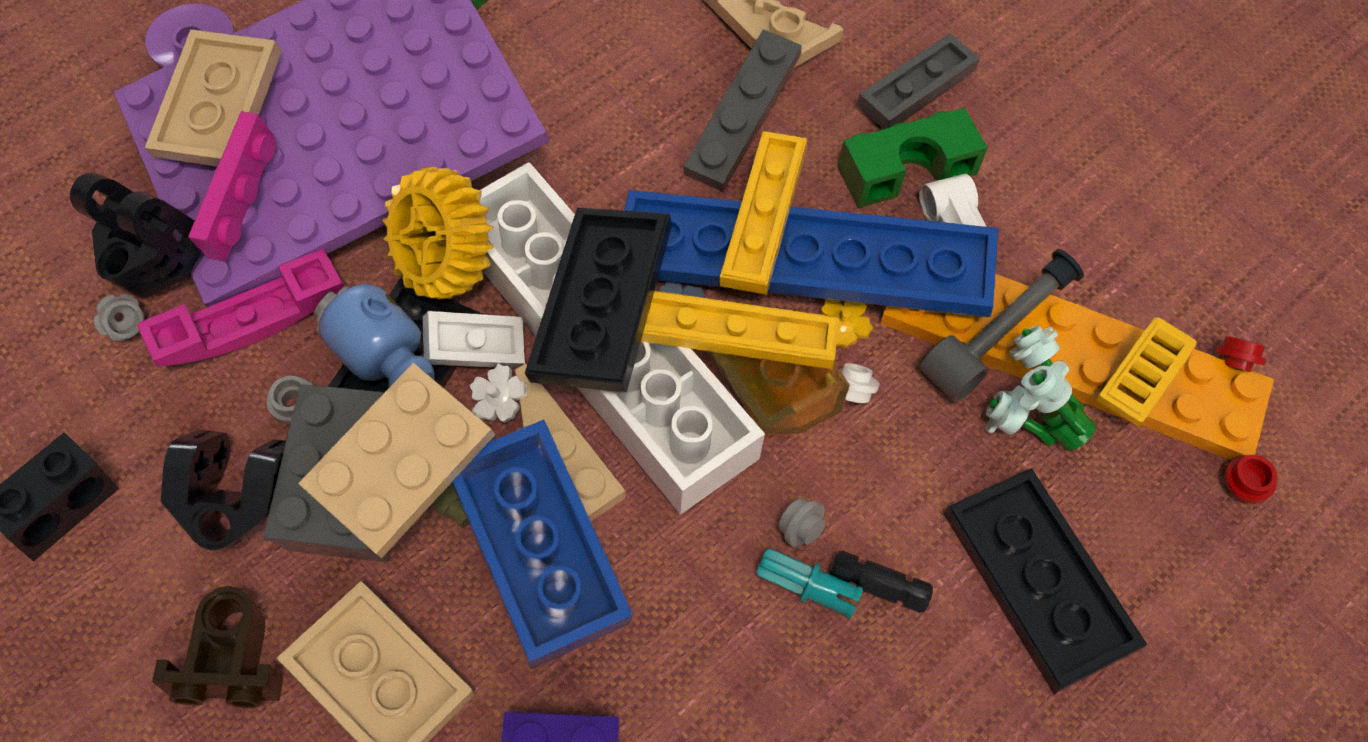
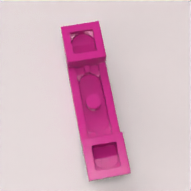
[136,249,343,366]

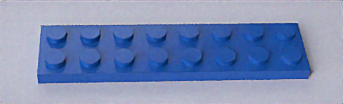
[624,190,998,317]

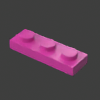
[188,111,276,262]

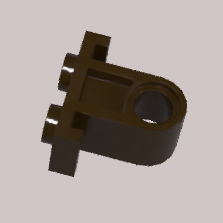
[152,586,283,708]

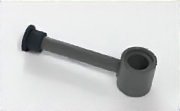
[919,249,1084,403]

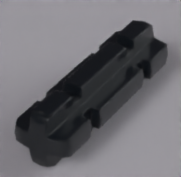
[830,551,933,613]

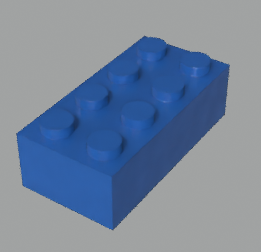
[451,420,633,669]

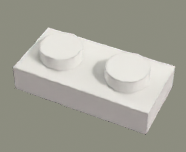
[423,311,525,368]

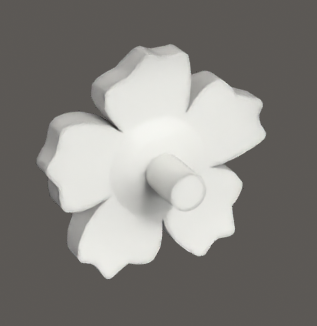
[470,364,527,423]

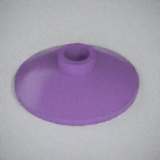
[145,4,235,68]

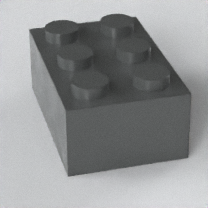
[263,384,390,563]

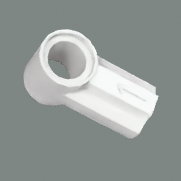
[919,174,986,227]

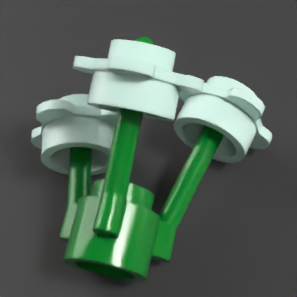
[985,325,1096,451]

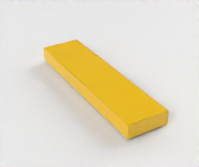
[720,131,807,295]
[641,291,839,369]

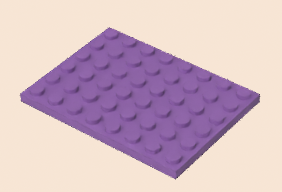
[114,0,550,307]

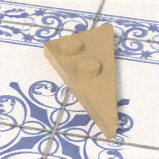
[704,0,844,69]
[515,363,625,521]

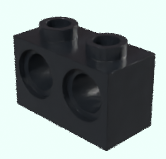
[0,432,119,562]

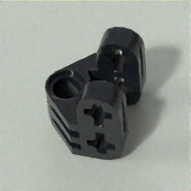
[70,172,202,298]
[161,429,286,550]

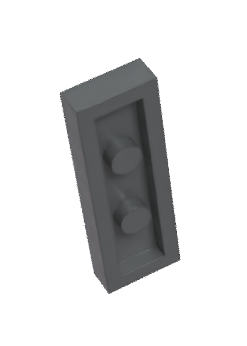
[857,33,980,129]

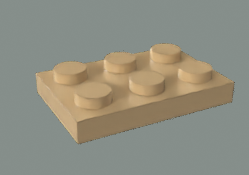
[145,29,282,167]
[298,363,495,558]
[277,581,475,742]

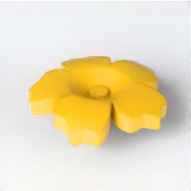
[821,299,873,348]

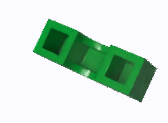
[837,108,988,208]

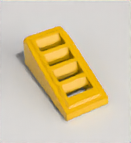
[1096,317,1197,427]

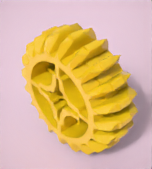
[382,167,494,299]

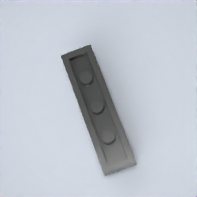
[683,29,802,192]

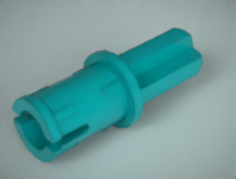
[757,548,863,619]

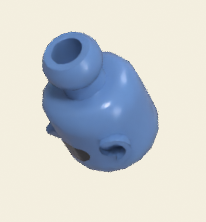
[319,283,435,388]

